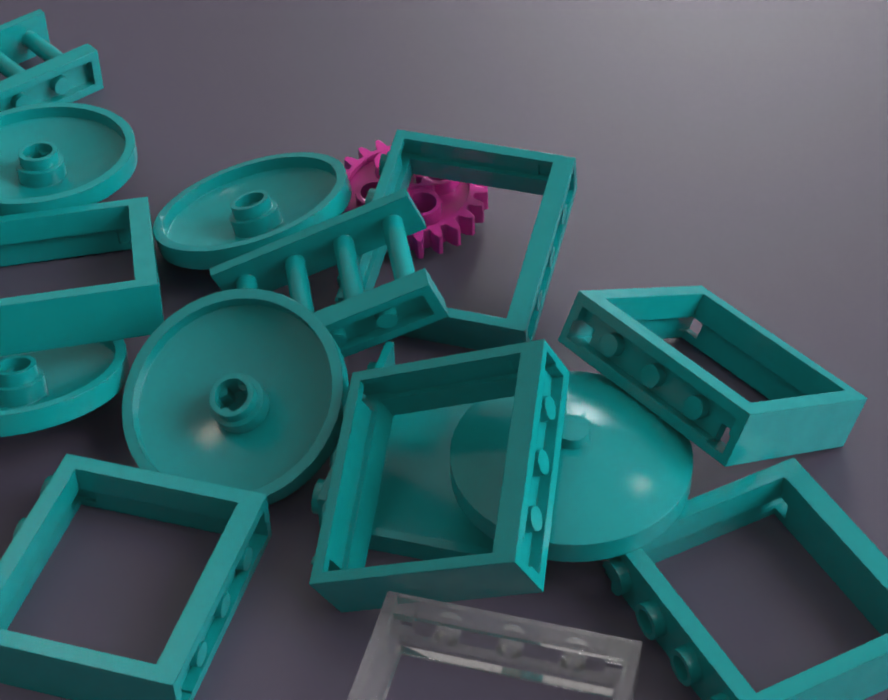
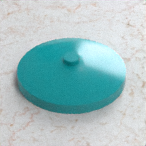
[0,102,138,216]
[153,152,352,270]
[122,288,349,505]
[0,339,130,437]
[450,371,693,562]

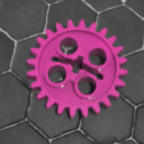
[342,140,488,259]

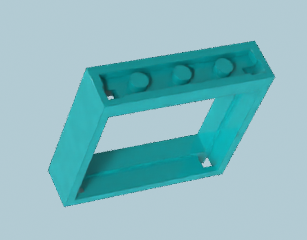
[334,129,577,350]
[0,197,164,356]
[558,285,868,467]
[309,339,570,613]
[0,453,272,700]
[602,457,888,700]

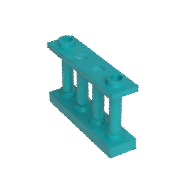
[0,9,104,112]
[209,188,449,358]

